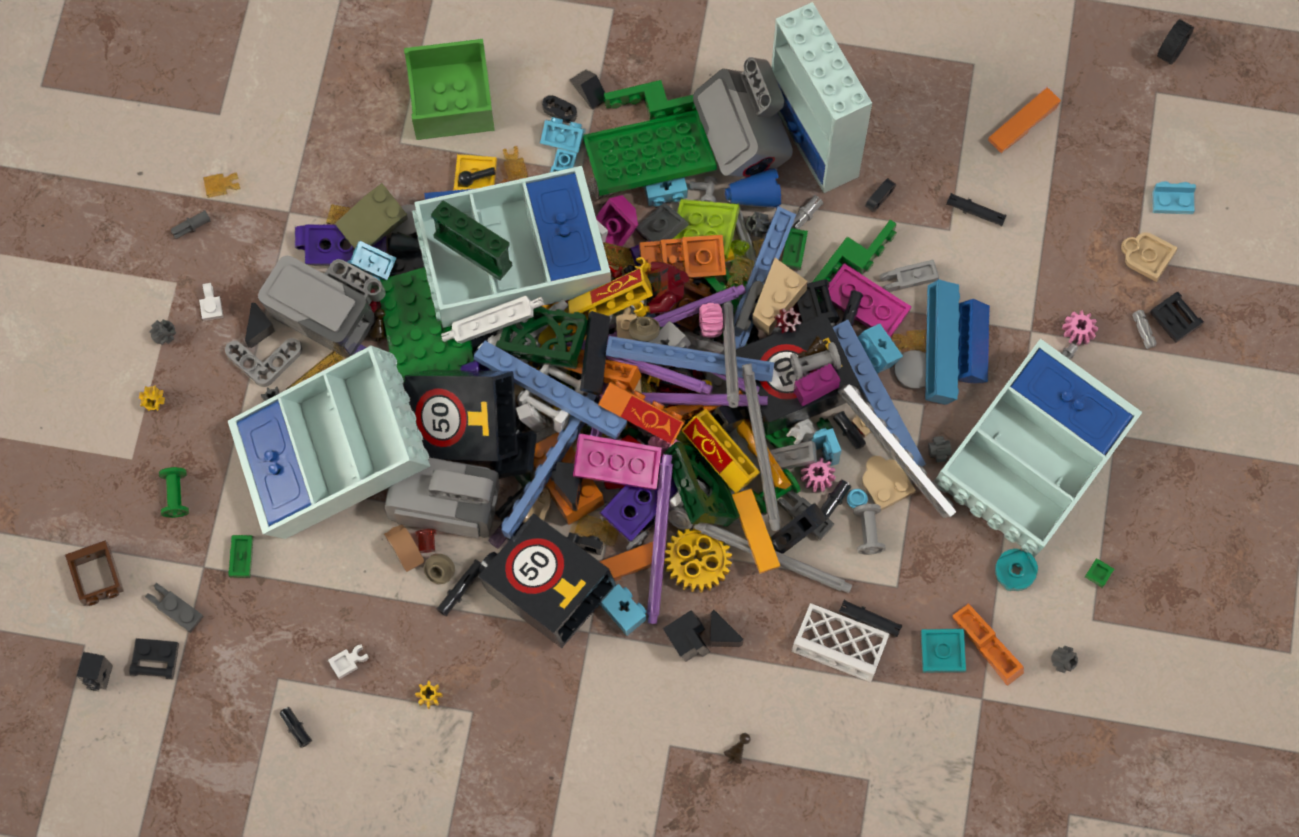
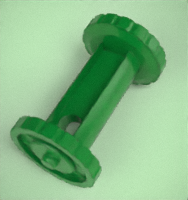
[159,467,189,518]
[752,469,801,516]

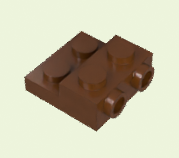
[659,277,712,331]

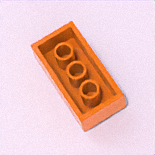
[533,432,605,525]

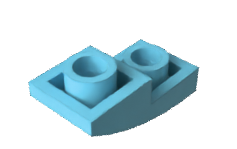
[550,149,577,173]

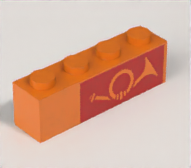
[598,380,685,445]

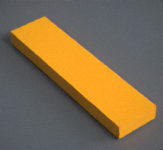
[732,489,780,574]

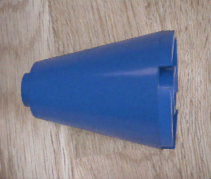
[725,168,781,208]

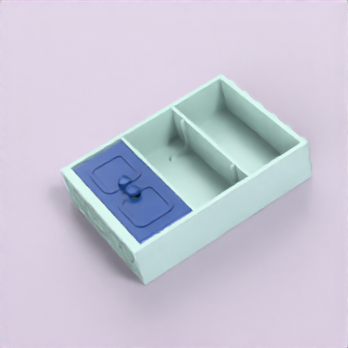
[771,2,872,193]
[412,166,611,328]
[934,338,1142,556]
[228,346,430,539]

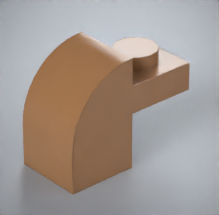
[384,525,425,572]

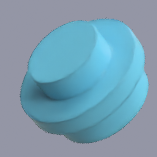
[847,489,868,509]

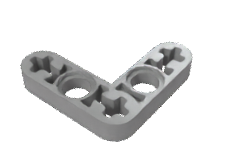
[225,338,302,387]

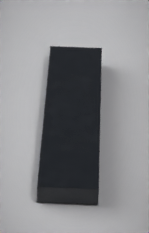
[580,311,610,396]

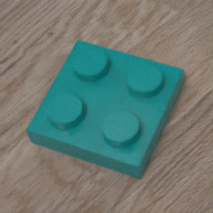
[921,629,966,673]

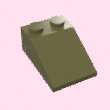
[335,183,408,249]

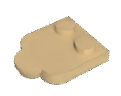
[1121,232,1178,282]
[862,456,916,511]

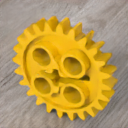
[664,525,732,593]

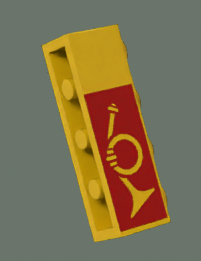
[568,267,653,320]
[682,409,760,494]

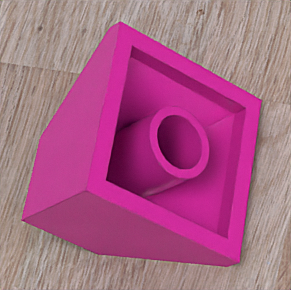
[596,195,638,255]

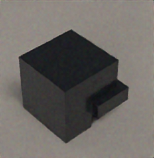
[663,610,710,662]

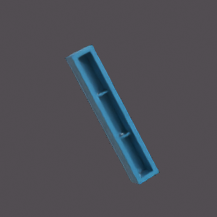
[925,279,960,405]

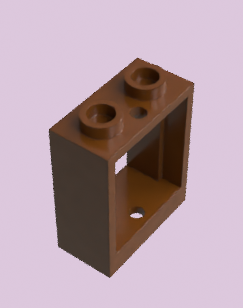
[65,540,124,606]

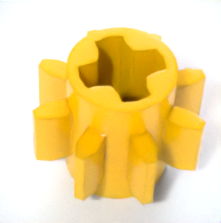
[139,385,165,411]
[415,681,443,709]

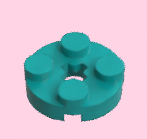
[995,548,1038,591]

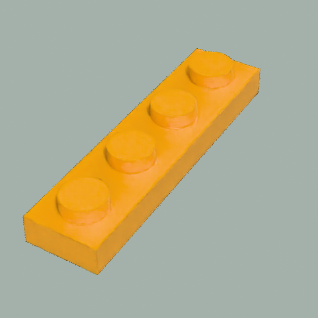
[737,418,792,489]

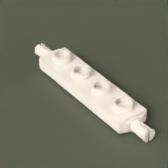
[441,296,544,344]

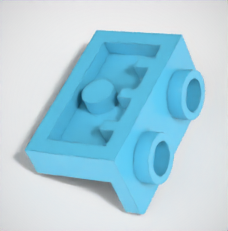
[540,117,586,153]
[1152,181,1196,214]
[347,241,396,281]
[812,428,842,466]

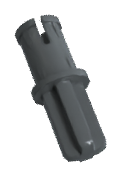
[171,210,211,239]

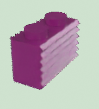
[793,363,840,406]

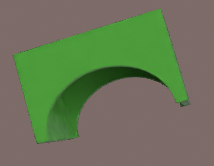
[404,39,495,140]

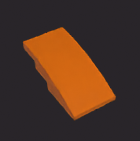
[639,235,726,279]

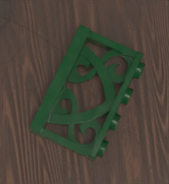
[431,200,513,281]
[495,306,588,369]
[663,441,740,527]

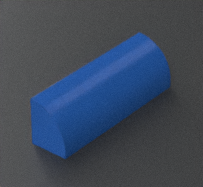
[958,299,990,383]

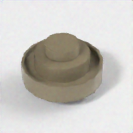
[629,316,660,342]
[424,553,455,584]

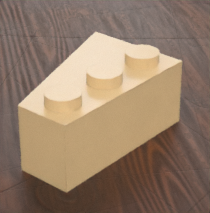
[752,258,807,335]

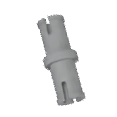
[792,195,823,229]

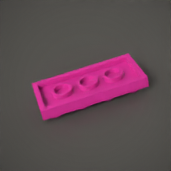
[828,264,912,338]
[573,434,662,490]

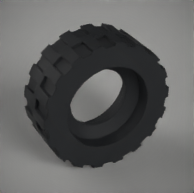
[1157,19,1194,65]

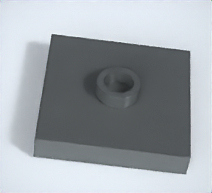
[635,203,689,242]

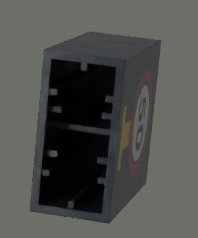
[736,313,860,435]
[403,370,518,461]
[478,513,616,648]

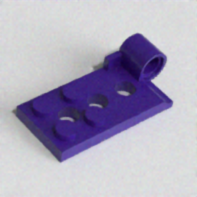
[295,224,386,266]
[600,456,678,542]

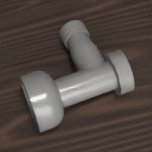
[690,176,717,202]

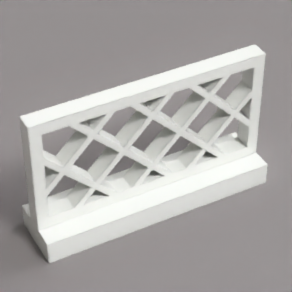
[791,603,889,682]

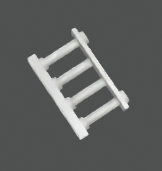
[517,346,589,433]

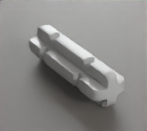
[1133,310,1157,349]

